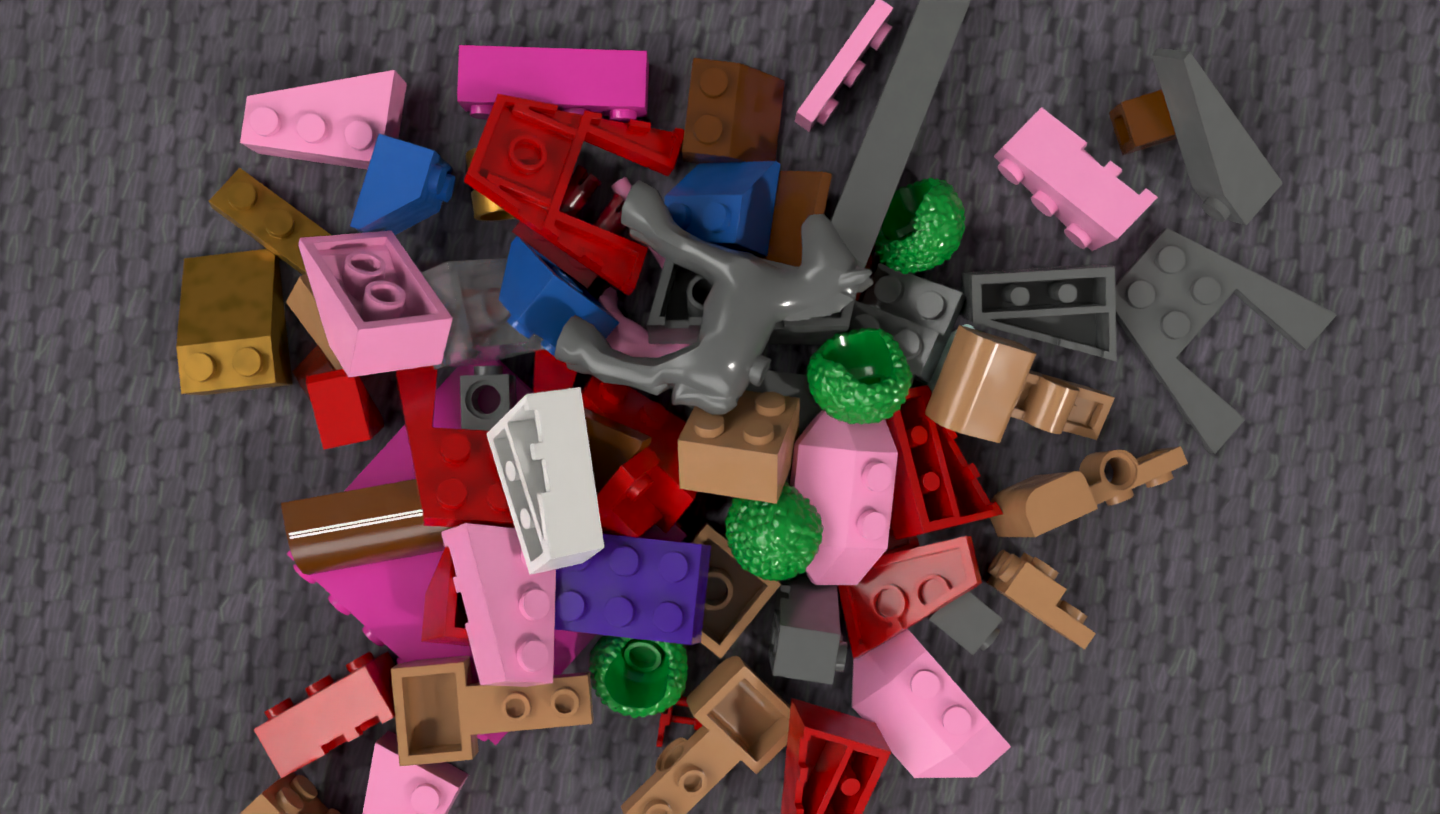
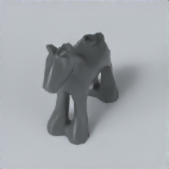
[554,180,873,415]

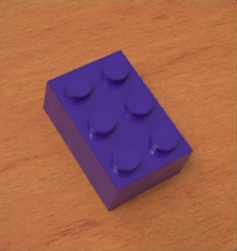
[554,534,711,645]

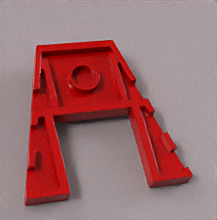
[463,94,685,296]
[395,349,578,528]

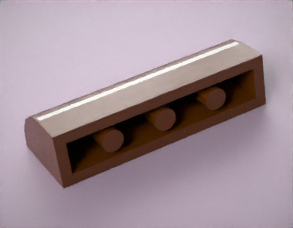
[281,479,453,575]

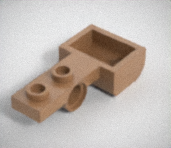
[924,325,1115,443]
[990,446,1188,537]
[391,656,594,766]
[621,656,791,814]

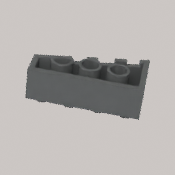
[647,258,857,345]

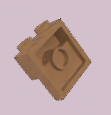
[986,549,1096,649]

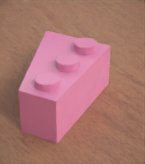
[240,70,407,169]
[994,107,1158,251]
[441,523,556,687]
[362,731,469,814]

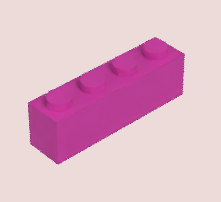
[457,45,649,123]

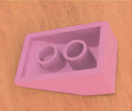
[299,231,453,377]

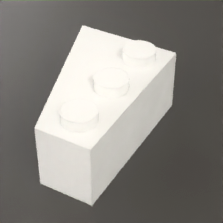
[486,387,604,575]

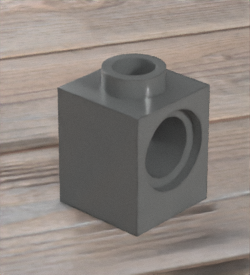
[460,366,517,431]
[927,591,1003,655]

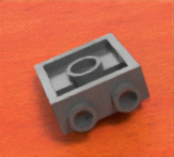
[847,263,967,385]

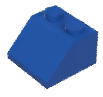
[350,134,456,235]
[664,161,781,256]
[498,236,620,357]

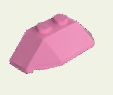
[790,410,898,585]
[851,629,1011,778]

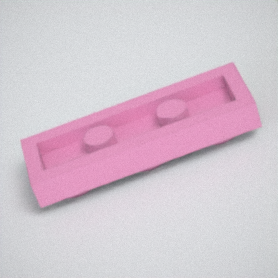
[794,0,893,132]

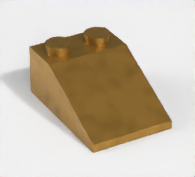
[176,249,293,395]

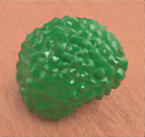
[874,177,966,274]
[807,328,913,425]
[725,481,824,581]
[589,635,688,718]

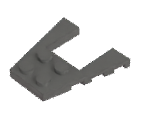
[1115,228,1337,454]

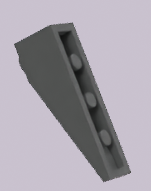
[1152,48,1283,225]

